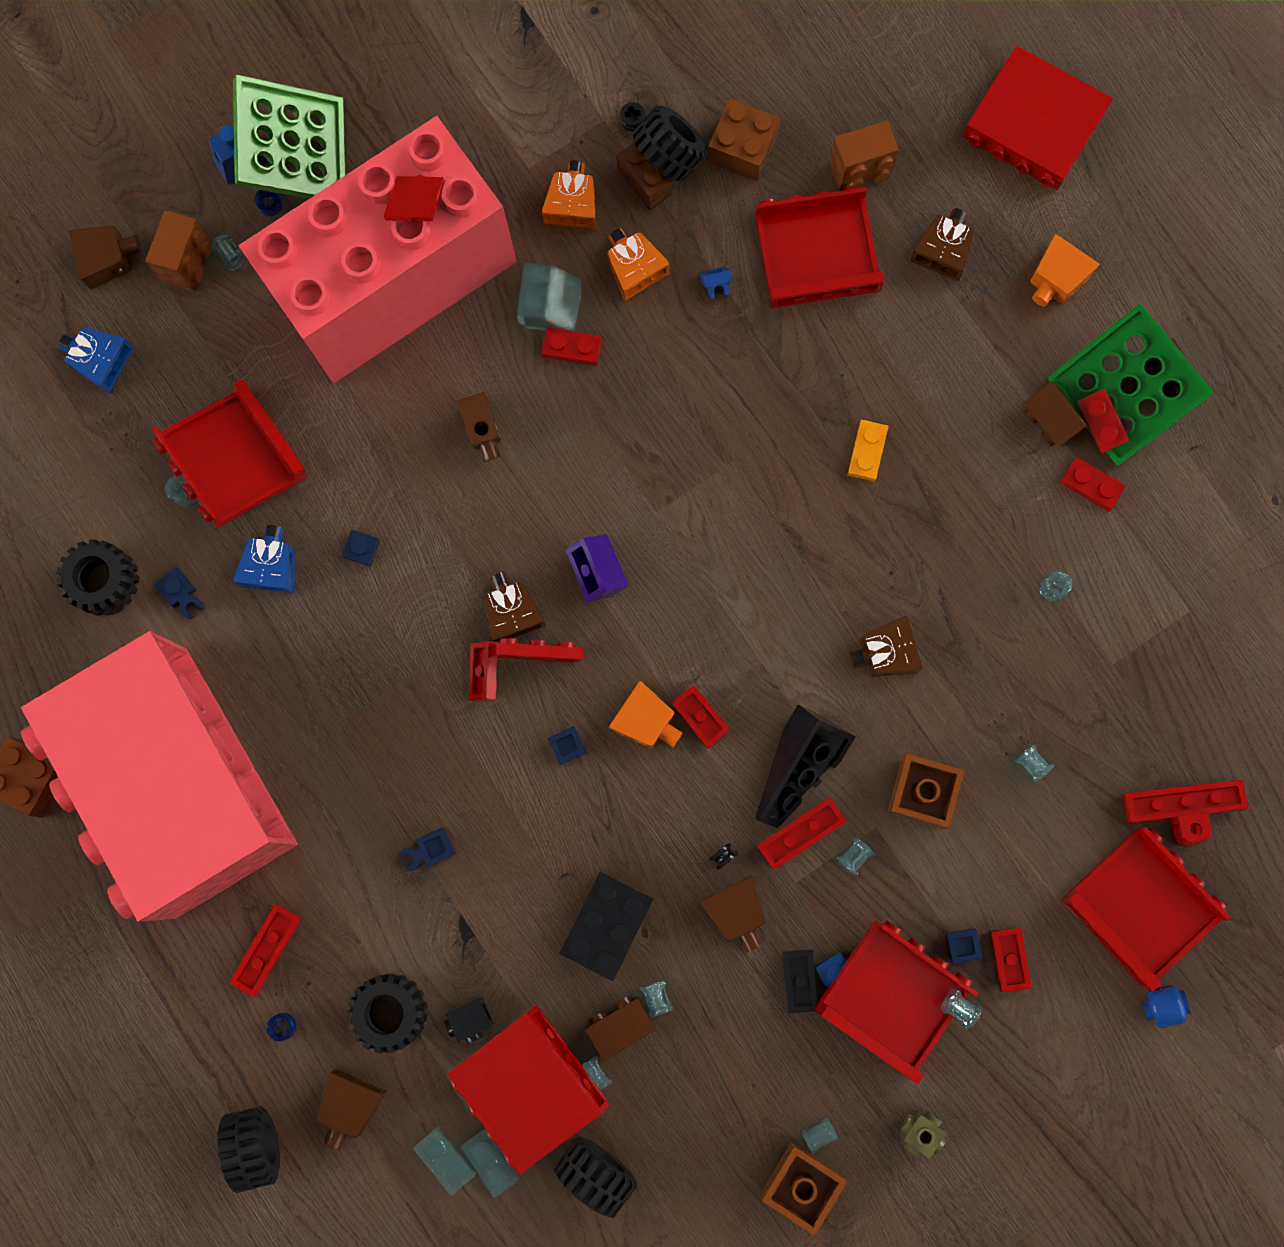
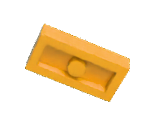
[847,419,889,482]

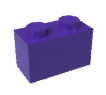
[566,534,629,602]

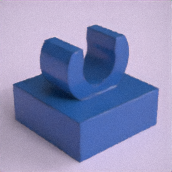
[699,266,732,299]

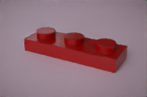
[491,638,583,663]
[757,797,847,870]
[229,904,303,998]

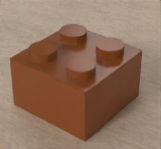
[708,98,781,181]
[829,120,899,191]
[145,210,212,291]
[0,737,58,817]
[887,754,965,829]
[760,1141,847,1236]

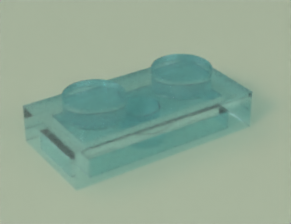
[413,1126,476,1196]
[461,1128,520,1198]

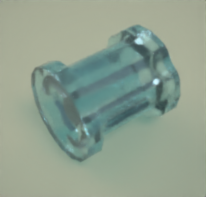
[210,233,247,271]
[1040,571,1072,602]
[1014,744,1055,782]
[836,837,876,876]
[640,979,674,1017]
[941,989,982,1029]
[582,1056,613,1091]
[800,1115,840,1155]

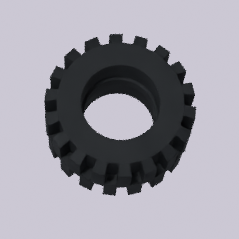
[632,105,707,182]
[56,539,139,616]
[347,974,428,1053]
[217,1106,280,1193]
[554,1137,638,1218]

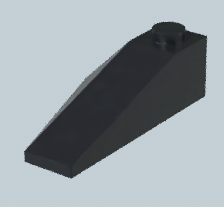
[755,705,855,828]

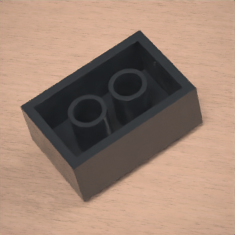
[559,872,654,981]

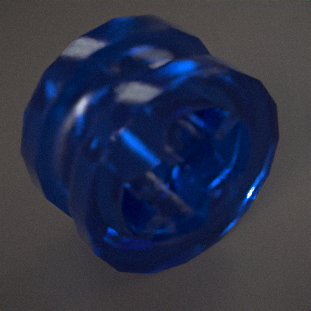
[254,190,282,216]
[267,1013,297,1041]

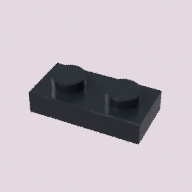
[782,949,818,1013]

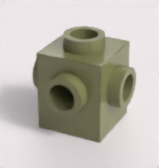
[899,1109,946,1159]

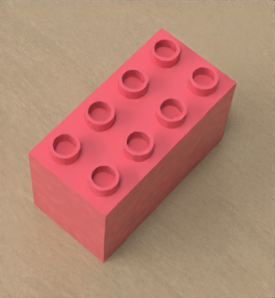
[238,116,517,384]
[20,631,298,922]

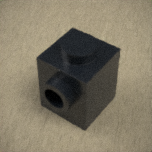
[444,997,494,1044]

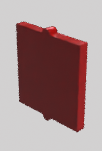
[384,174,445,223]

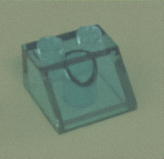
[517,262,582,332]

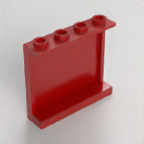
[962,45,1113,191]
[755,186,884,309]
[152,379,305,529]
[1061,827,1231,991]
[813,920,979,1085]
[447,1005,610,1175]

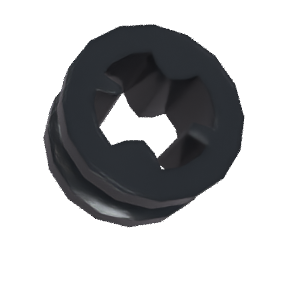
[620,102,645,131]
[709,842,738,870]

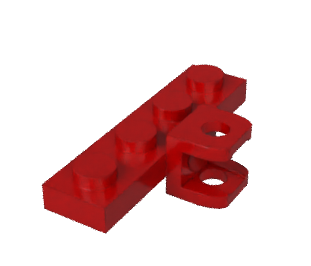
[1122,779,1249,846]

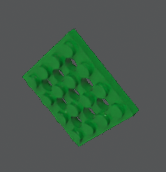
[1047,303,1215,466]

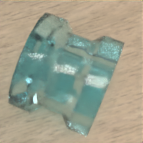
[165,476,197,507]

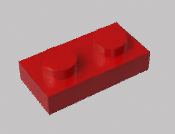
[542,327,602,366]
[1078,389,1130,453]
[1060,457,1126,512]
[468,641,498,702]
[671,685,730,749]
[989,927,1032,993]

